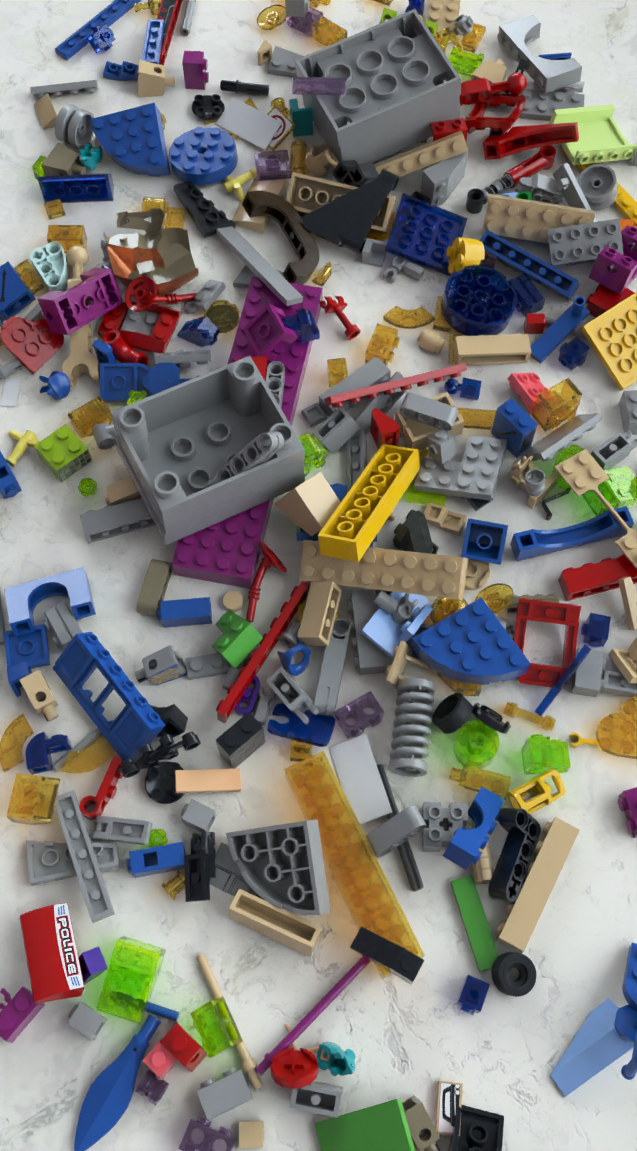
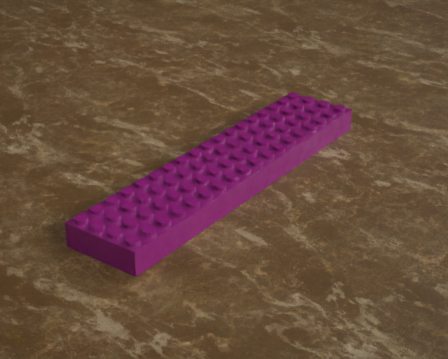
[172,277,323,589]

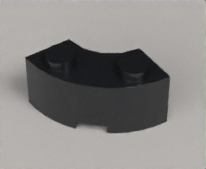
[332,160,379,186]
[149,704,188,738]

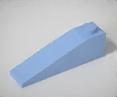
[550,998,634,1097]

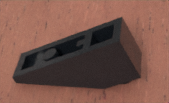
[350,927,424,984]

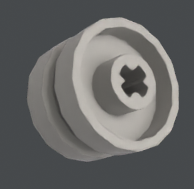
[55,104,94,149]
[578,164,618,211]

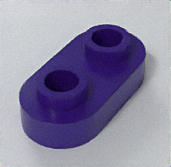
[234,675,260,716]

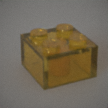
[532,378,582,432]

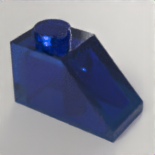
[177,316,220,347]

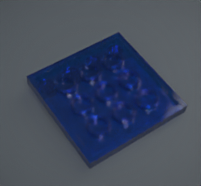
[384,193,467,276]

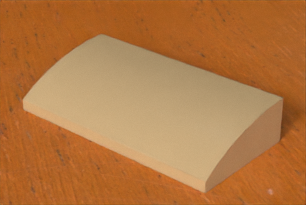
[232,171,289,234]

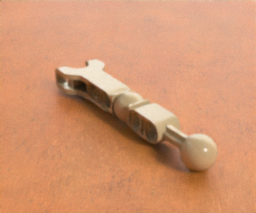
[62,245,100,387]

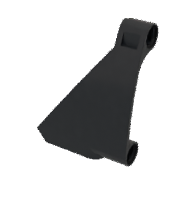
[302,169,399,254]

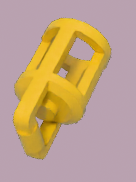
[507,768,566,815]

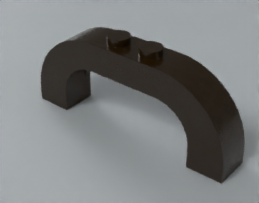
[242,191,319,285]

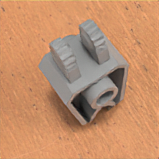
[515,174,564,204]

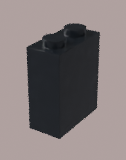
[216,712,265,769]

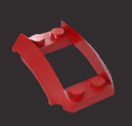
[464,94,526,135]
[98,301,182,353]
[514,598,582,689]

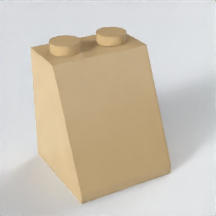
[274,472,341,536]

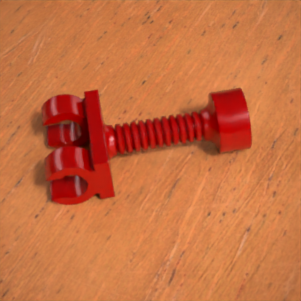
[320,296,361,340]

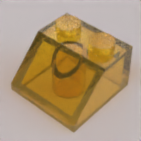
[6,773,60,825]

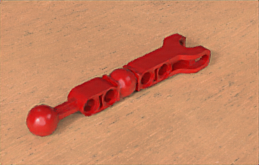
[459,72,527,106]

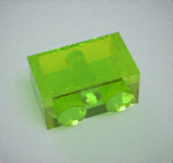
[190,997,243,1058]

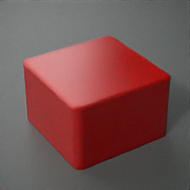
[524,314,546,334]

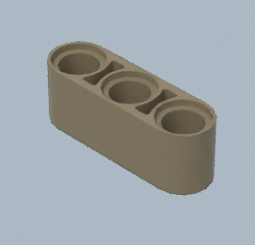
[136,559,172,617]

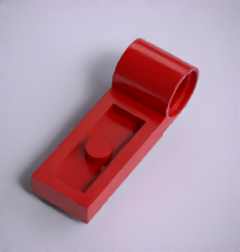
[79,756,123,820]

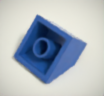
[461,518,508,565]

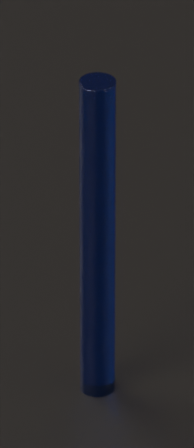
[534,645,592,716]

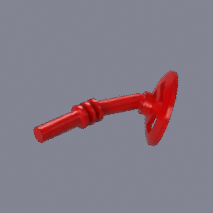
[125,276,196,312]
[246,541,287,623]

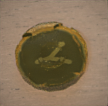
[204,300,239,333]

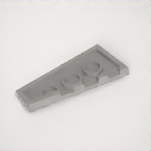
[26,841,120,886]

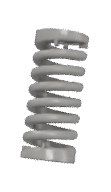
[388,678,435,777]

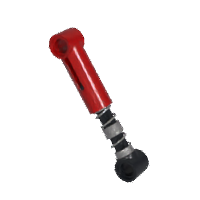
[466,145,556,214]

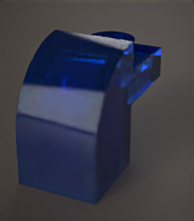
[281,310,320,343]
[25,732,72,775]

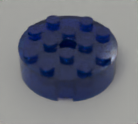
[441,265,517,336]

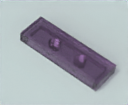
[292,77,346,96]

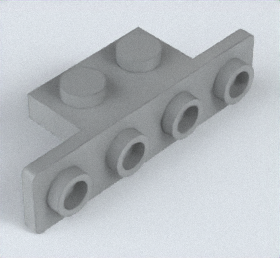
[354,372,407,434]

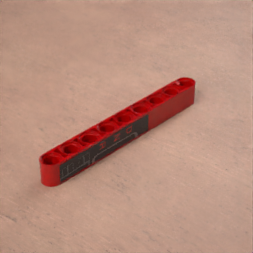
[156,0,183,66]

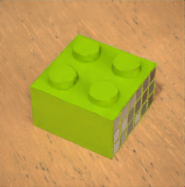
[34,424,92,482]

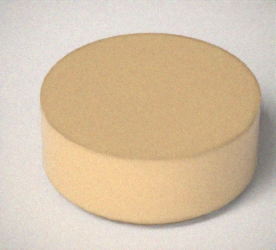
[223,591,243,612]

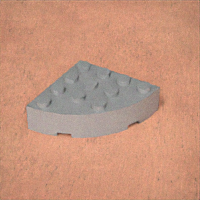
[226,819,331,915]

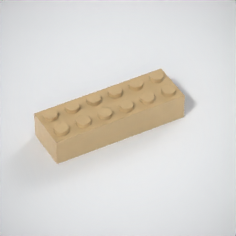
[286,172,396,233]
[482,194,595,244]

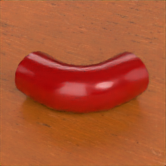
[103,330,149,365]

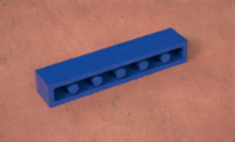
[480,229,580,301]

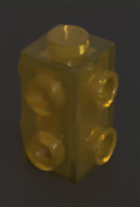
[313,17,347,47]

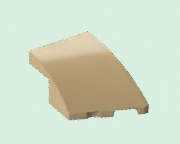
[608,637,637,683]

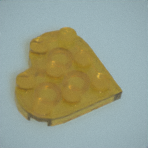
[596,697,637,759]

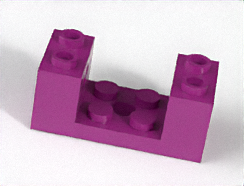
[588,225,637,294]
[37,267,123,335]

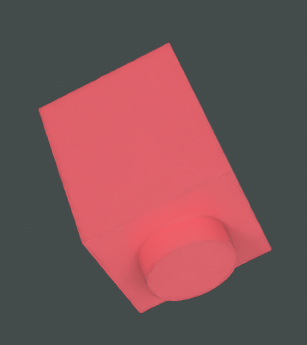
[142,1041,178,1078]

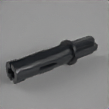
[220,80,269,96]

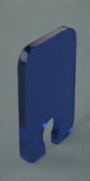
[267,703,335,747]

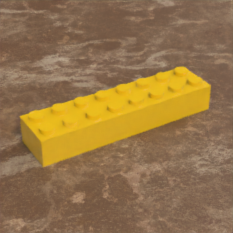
[318,444,420,562]

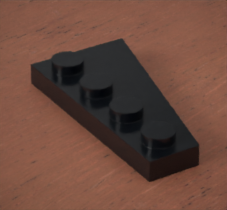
[173,181,236,238]

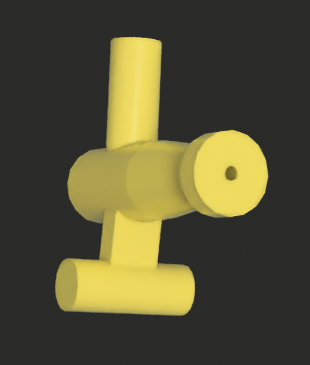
[223,168,258,201]
[5,430,39,466]

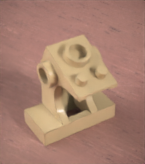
[507,456,560,509]

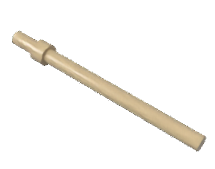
[196,953,263,1091]

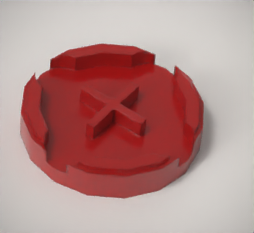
[270,1048,318,1089]

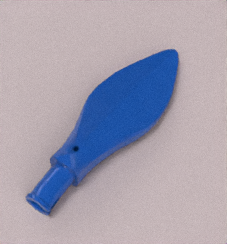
[74,1015,161,1151]

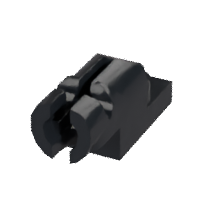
[184,832,216,902]

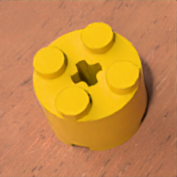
[446,237,485,276]

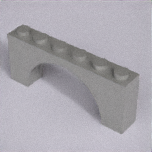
[497,15,582,93]

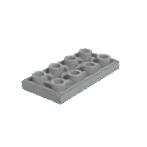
[521,413,602,461]

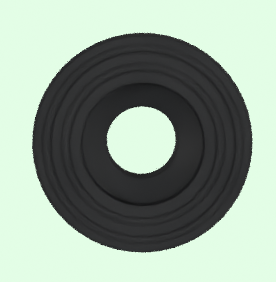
[491,952,536,997]

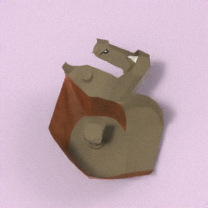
[103,208,199,296]

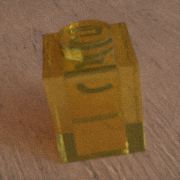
[327,358,348,388]

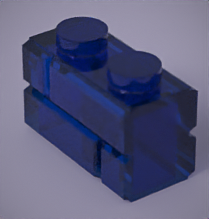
[505,273,545,317]

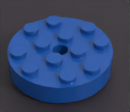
[169,127,238,185]

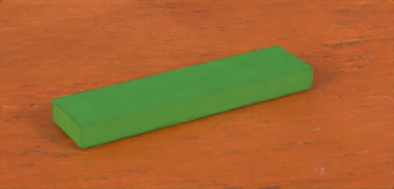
[450,875,499,972]

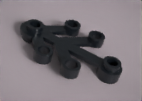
[119,732,201,778]

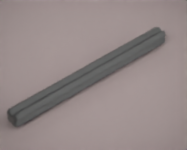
[377,764,424,891]

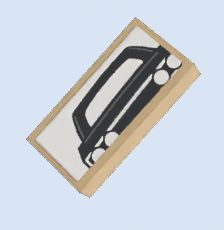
[435,1081,463,1136]

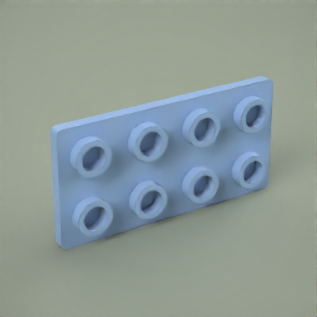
[361,591,433,658]

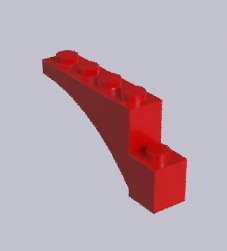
[482,122,579,160]

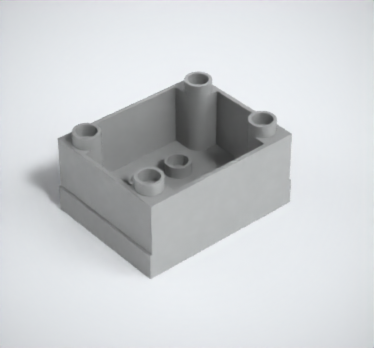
[295,9,461,164]
[111,356,305,545]

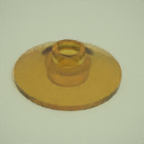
[257,5,287,30]
[475,583,514,614]

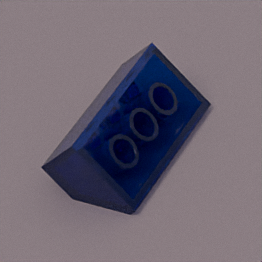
[38,173,114,204]

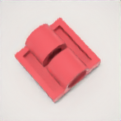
[507,373,555,413]

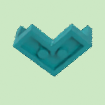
[289,99,313,137]

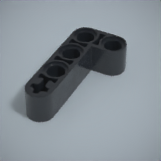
[488,808,541,902]

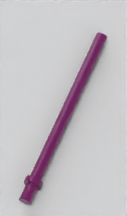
[255,956,371,1076]

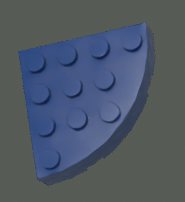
[90,102,171,177]
[410,597,531,685]

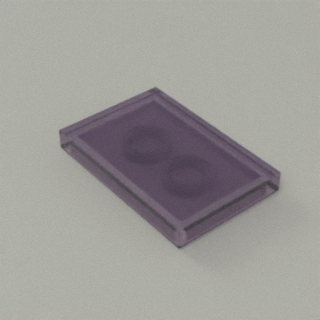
[254,150,292,181]

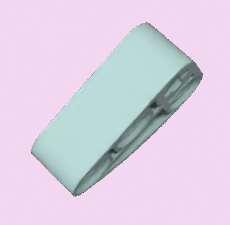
[30,242,69,292]

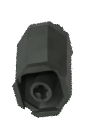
[393,509,438,554]

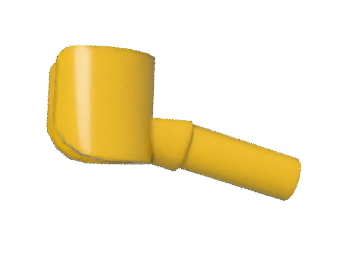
[569,733,599,748]

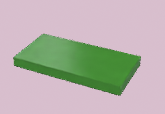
[314,1098,415,1151]

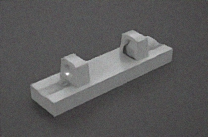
[553,163,598,222]

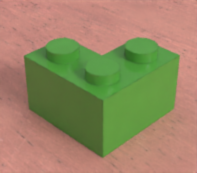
[211,610,263,668]

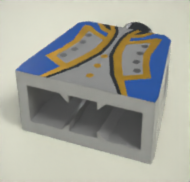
[135,645,187,685]

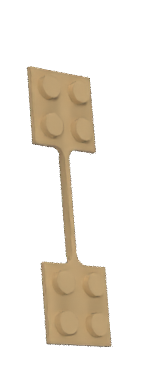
[554,449,637,569]

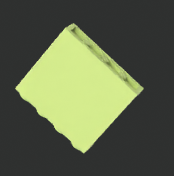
[549,104,637,165]

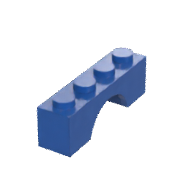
[443,787,505,870]

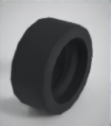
[432,693,473,734]

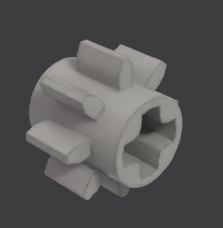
[453,14,474,36]

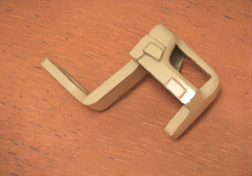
[304,143,339,176]

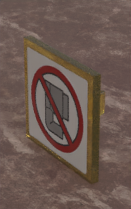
[267,105,296,151]

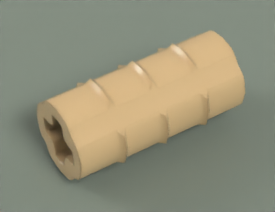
[471,842,494,884]

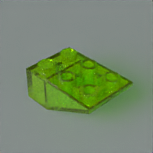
[582,466,637,517]
[96,936,166,1024]

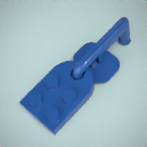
[100,363,201,401]
[614,942,637,1080]

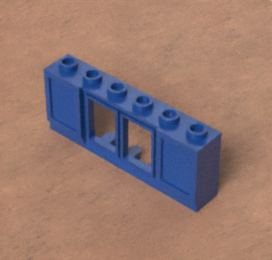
[53,632,165,762]

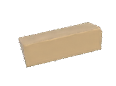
[34,93,57,129]

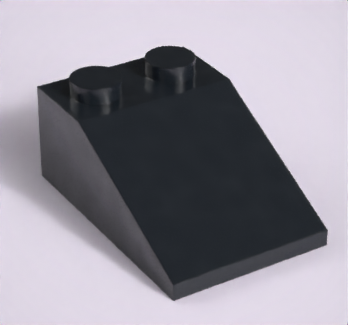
[448,1105,504,1151]

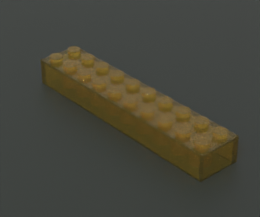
[284,751,425,979]

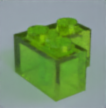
[521,734,571,775]

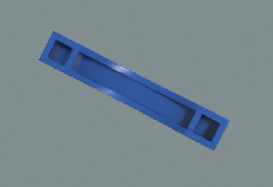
[510,506,634,561]

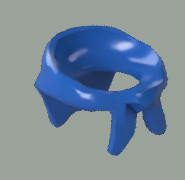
[39,371,70,400]
[277,638,311,676]

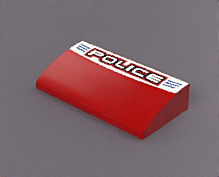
[19,902,85,1004]

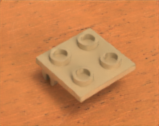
[386,640,431,689]

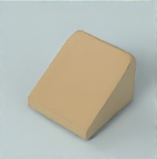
[257,40,272,66]

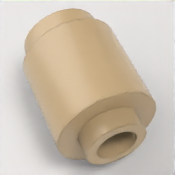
[417,329,446,353]

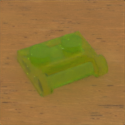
[449,47,485,76]

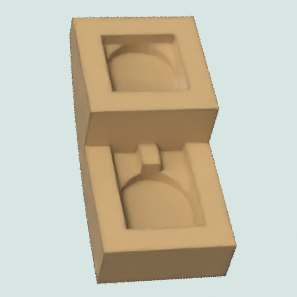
[424,502,467,536]

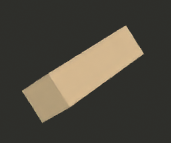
[618,576,637,630]

